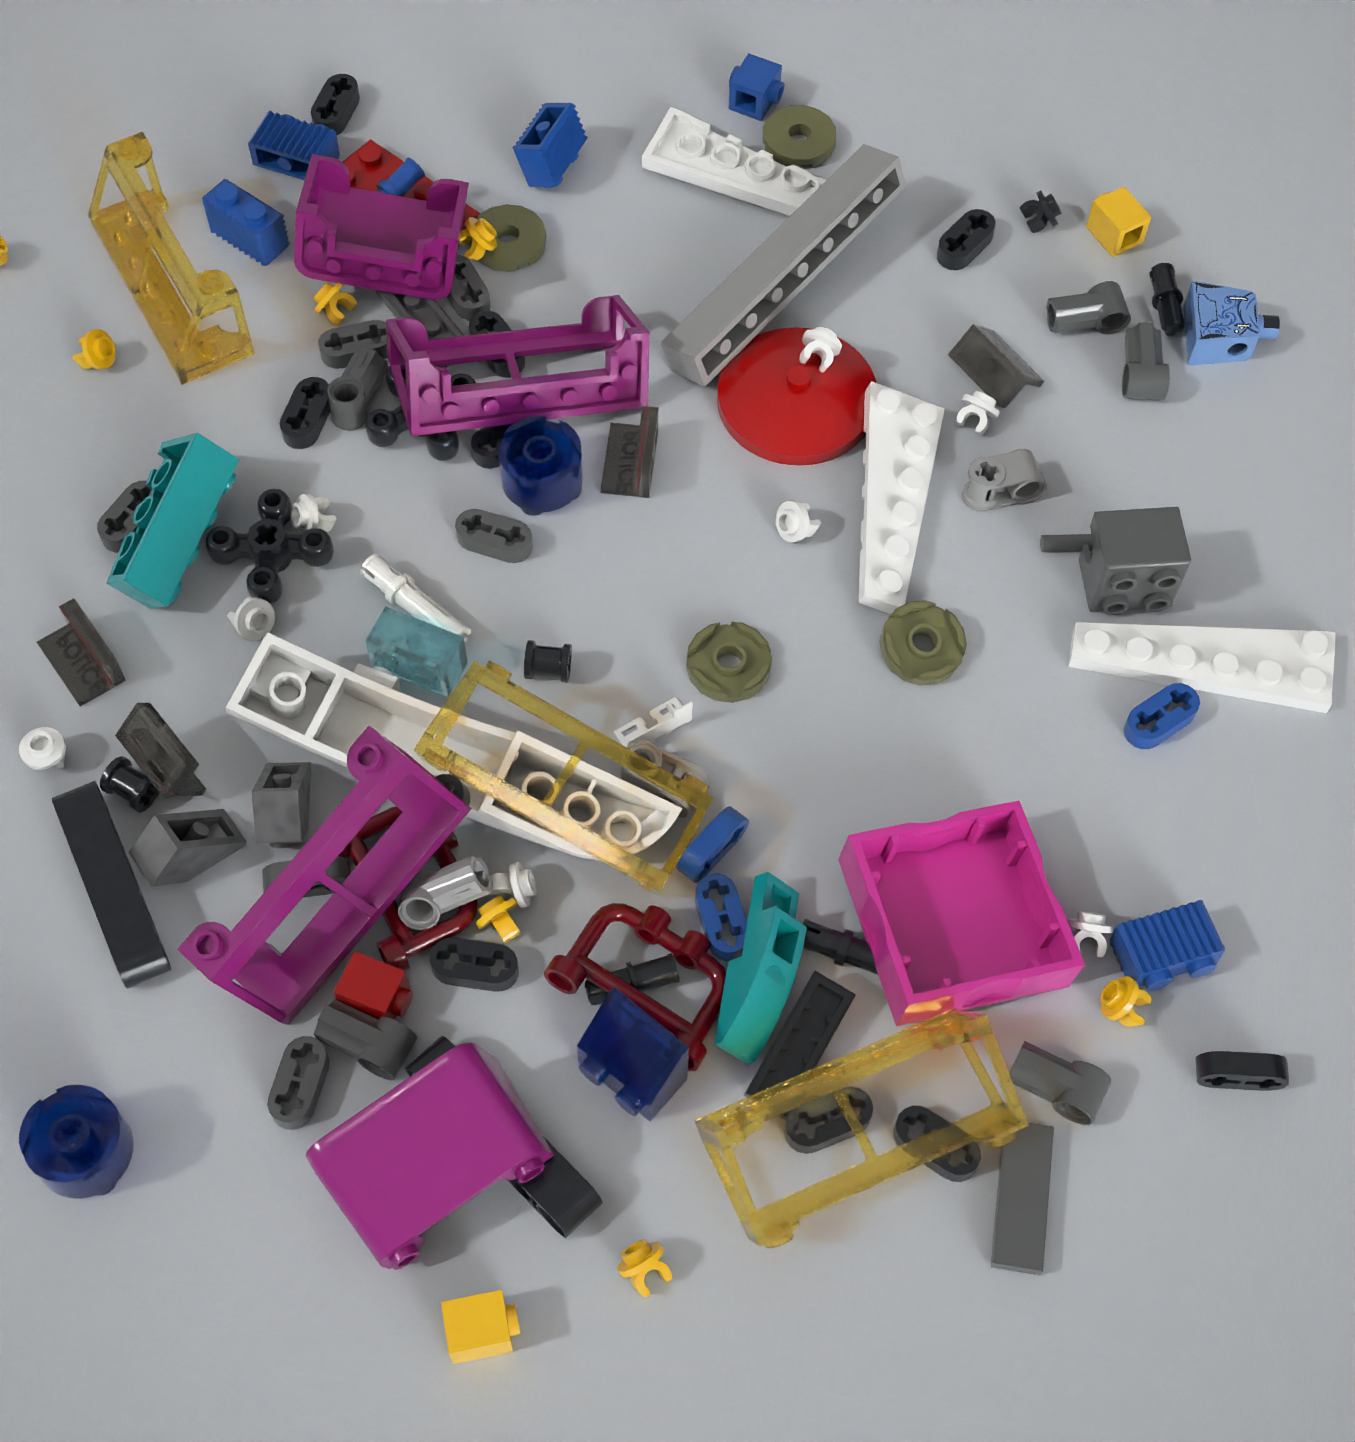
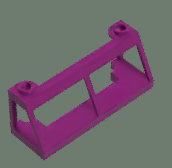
[386,295,650,436]
[177,726,472,1025]

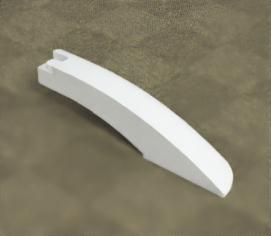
[226,632,682,860]

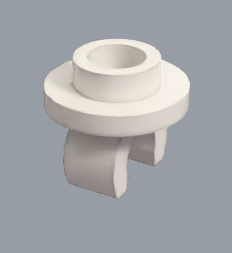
[799,327,842,373]
[957,391,1000,436]
[290,494,337,535]
[776,500,822,543]
[227,597,275,641]
[19,727,66,770]
[490,862,537,908]
[1067,911,1114,958]

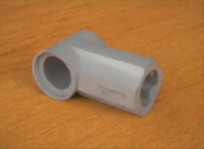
[398,855,493,930]

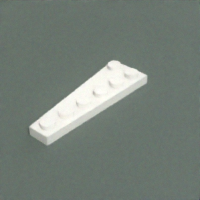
[642,107,826,216]
[859,381,945,614]
[1068,622,1336,713]

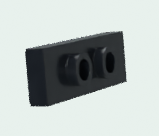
[744,970,856,1120]

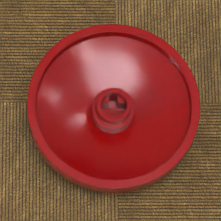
[717,327,876,466]

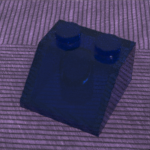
[577,987,689,1121]

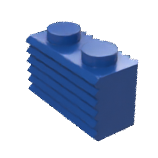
[512,103,588,189]
[248,110,340,180]
[202,179,290,266]
[1109,900,1225,991]

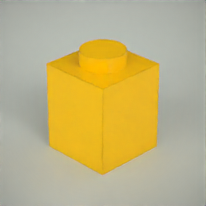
[1086,187,1151,257]
[441,1290,520,1364]

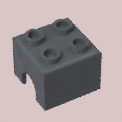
[1079,507,1191,615]

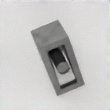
[252,762,311,848]
[128,809,246,887]

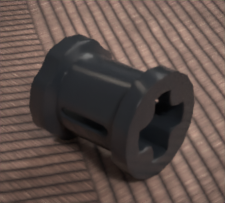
[524,640,572,683]
[100,756,162,813]

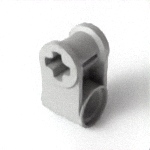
[962,449,1047,511]
[621,740,709,818]

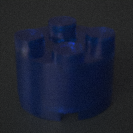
[498,416,583,516]
[19,1085,133,1199]

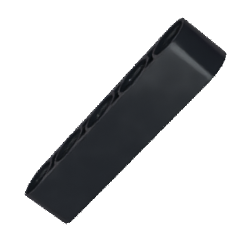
[51,781,172,989]
[405,1036,603,1238]

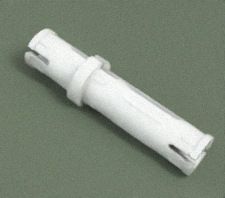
[360,553,471,651]

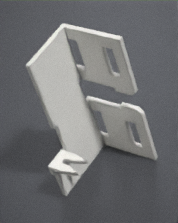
[613,697,693,748]

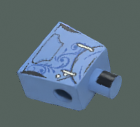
[1183,281,1280,365]

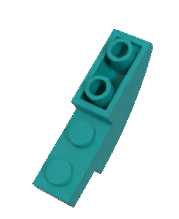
[714,872,807,1065]

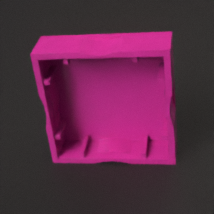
[838,800,1085,1026]

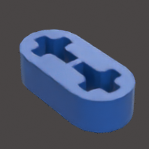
[1123,683,1200,749]
[676,806,749,883]
[695,873,747,961]

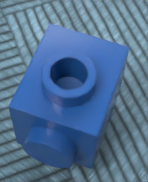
[729,53,785,121]

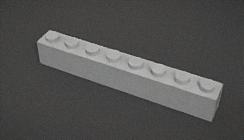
[660,144,906,387]

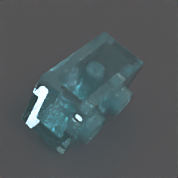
[365,606,468,697]

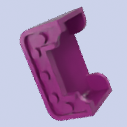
[294,154,469,300]
[305,1042,554,1270]

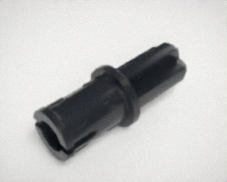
[1149,263,1185,336]
[585,953,680,1006]

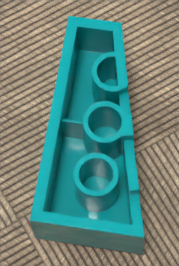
[106,433,239,609]

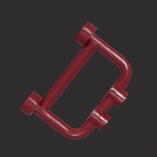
[338,806,478,970]
[544,903,726,1071]

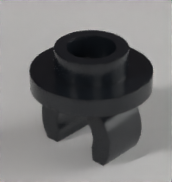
[1019,190,1062,233]

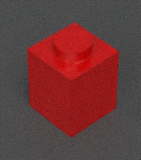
[333,951,413,1020]

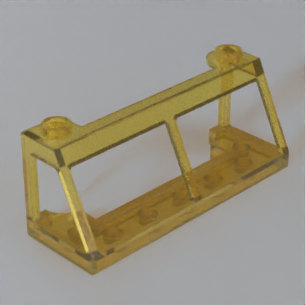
[88,131,255,385]
[414,661,714,896]
[694,1008,1029,1248]

